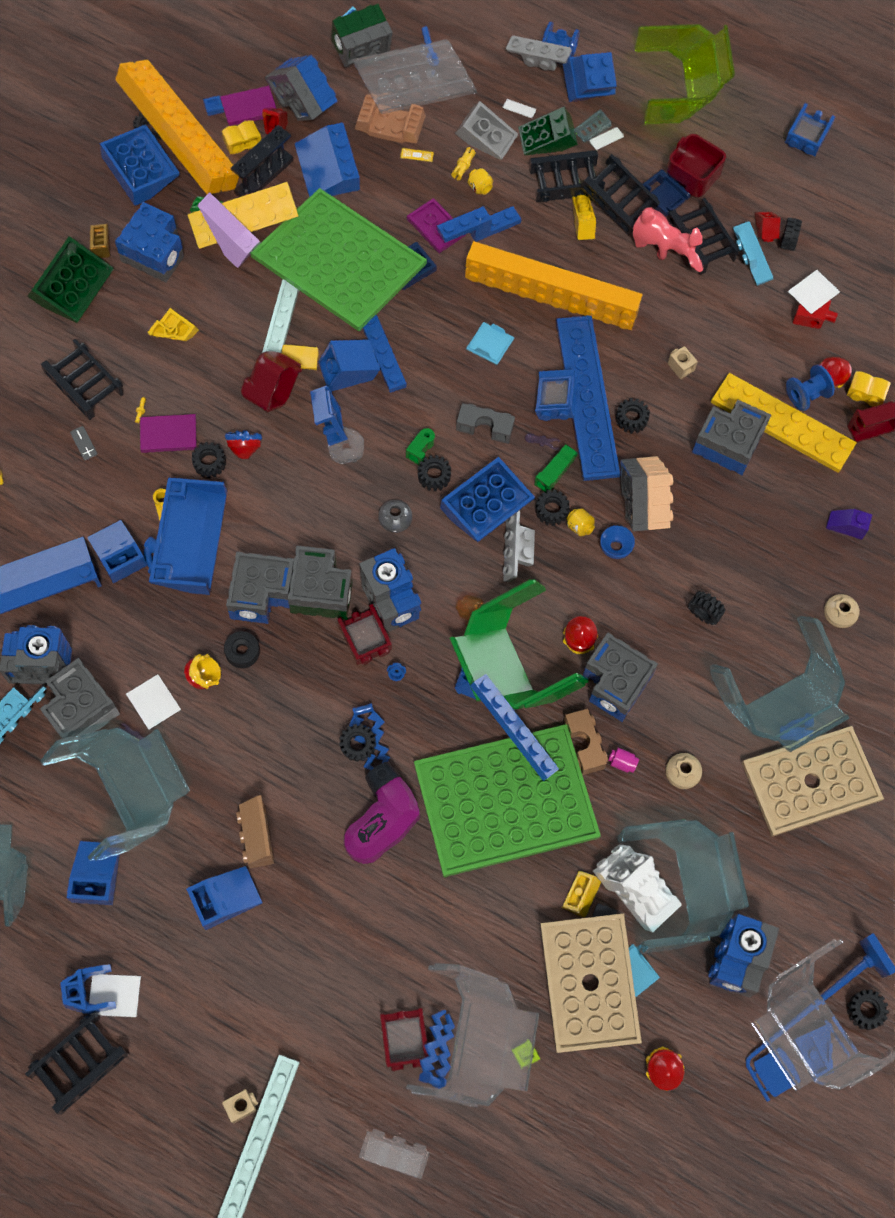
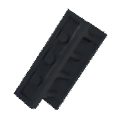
[230,125,294,197]
[529,150,605,203]
[580,154,661,236]
[667,198,739,275]
[41,339,124,421]
[25,1013,129,1115]

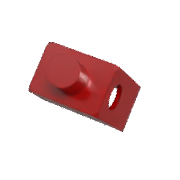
[792,300,838,329]

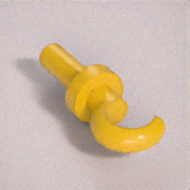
[135,397,146,423]

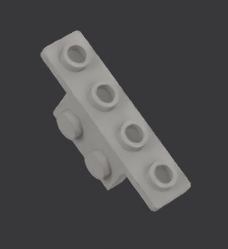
[506,36,572,71]
[503,510,535,583]

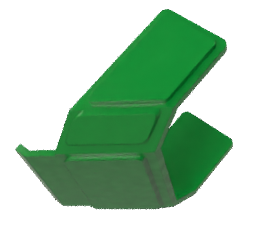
[450,579,589,709]

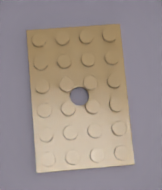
[742,726,884,837]
[541,914,642,1053]

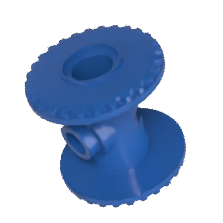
[542,22,580,57]
[786,365,835,411]

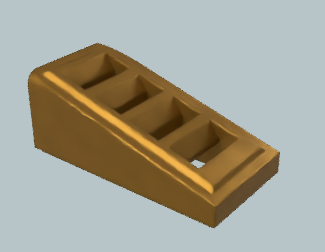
[90,224,110,258]

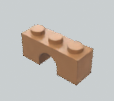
[564,709,608,775]

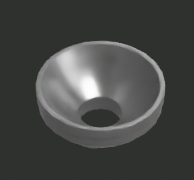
[379,500,412,533]

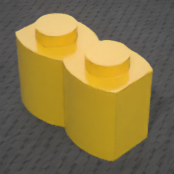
[222,121,261,154]
[847,371,891,407]

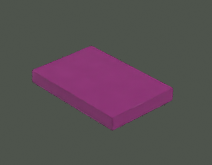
[220,86,276,126]
[407,198,466,253]
[140,414,197,453]

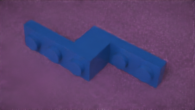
[437,206,521,243]

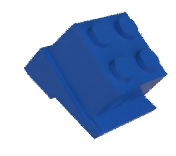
[563,52,617,102]

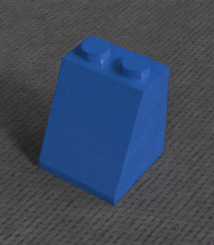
[318,340,380,392]

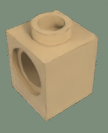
[668,346,698,379]
[222,1089,258,1124]

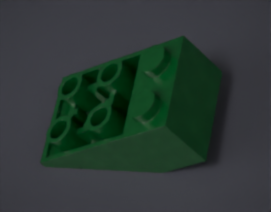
[518,107,578,155]

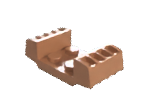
[355,95,425,143]

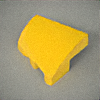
[147,308,199,341]

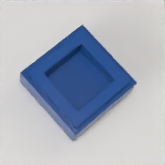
[203,96,224,116]

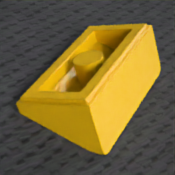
[282,345,319,370]
[562,871,601,918]

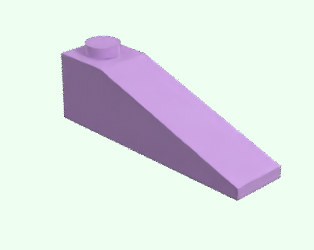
[198,192,261,268]

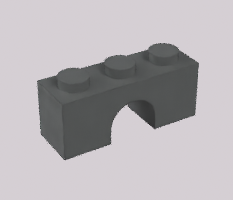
[456,403,515,444]

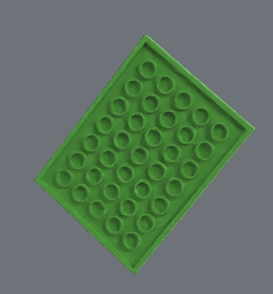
[251,188,427,331]
[414,724,601,878]

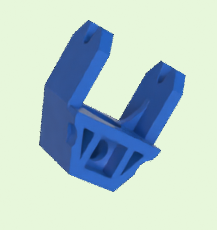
[60,964,116,1014]

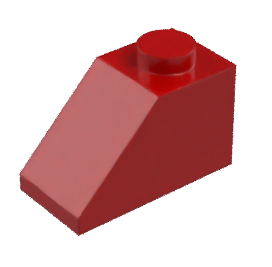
[262,107,288,134]
[755,212,780,242]

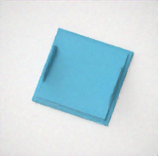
[466,322,514,365]
[629,944,660,997]

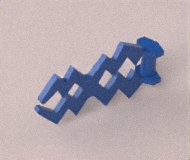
[349,703,390,770]
[419,1010,455,1089]

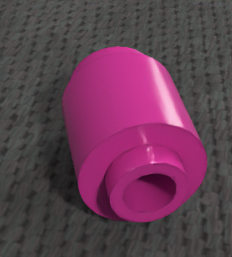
[608,747,639,773]

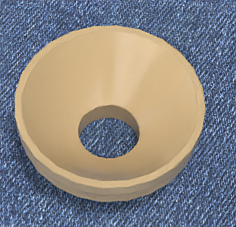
[824,594,860,628]
[666,753,702,789]

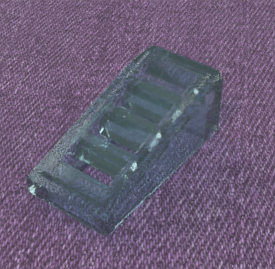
[574,109,611,143]

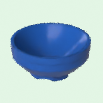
[600,525,635,559]

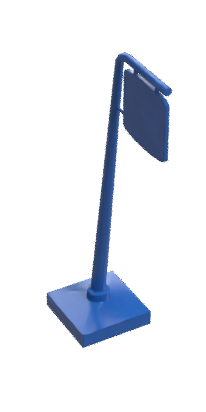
[746,933,895,1102]

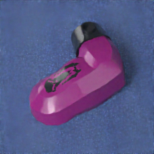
[343,762,421,864]

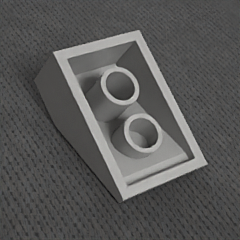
[455,101,518,160]

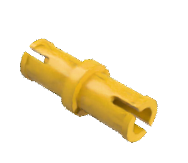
[451,147,476,180]

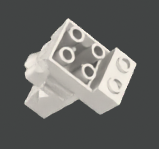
[593,845,682,932]

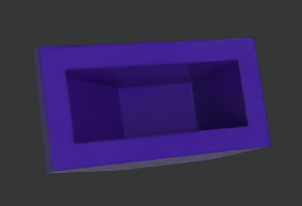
[826,509,872,540]

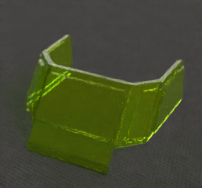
[635,24,735,124]

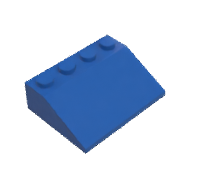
[295,123,360,197]
[100,124,180,206]
[440,457,535,542]

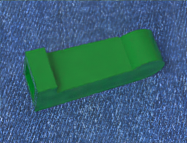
[534,445,578,493]

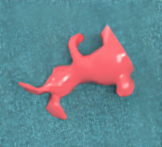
[633,207,703,272]

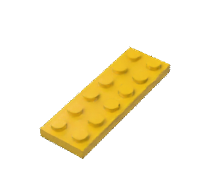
[187,182,299,249]

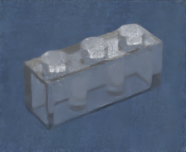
[359,1129,430,1179]

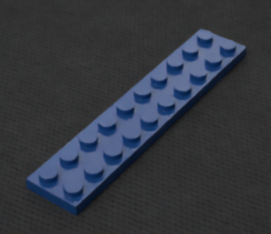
[556,315,620,481]

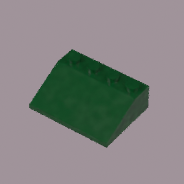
[27,236,114,323]

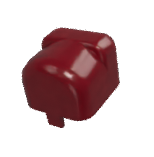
[667,134,726,198]
[241,351,303,412]

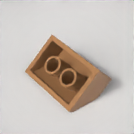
[236,795,274,868]

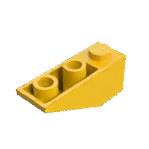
[572,195,596,240]

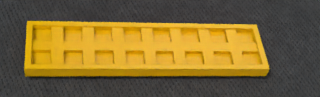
[711,373,857,473]

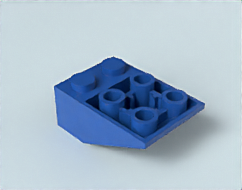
[87,520,147,583]
[67,841,121,905]
[187,866,262,930]

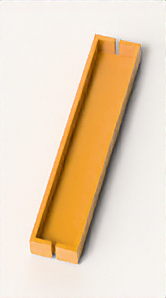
[116,60,239,194]
[465,241,643,330]

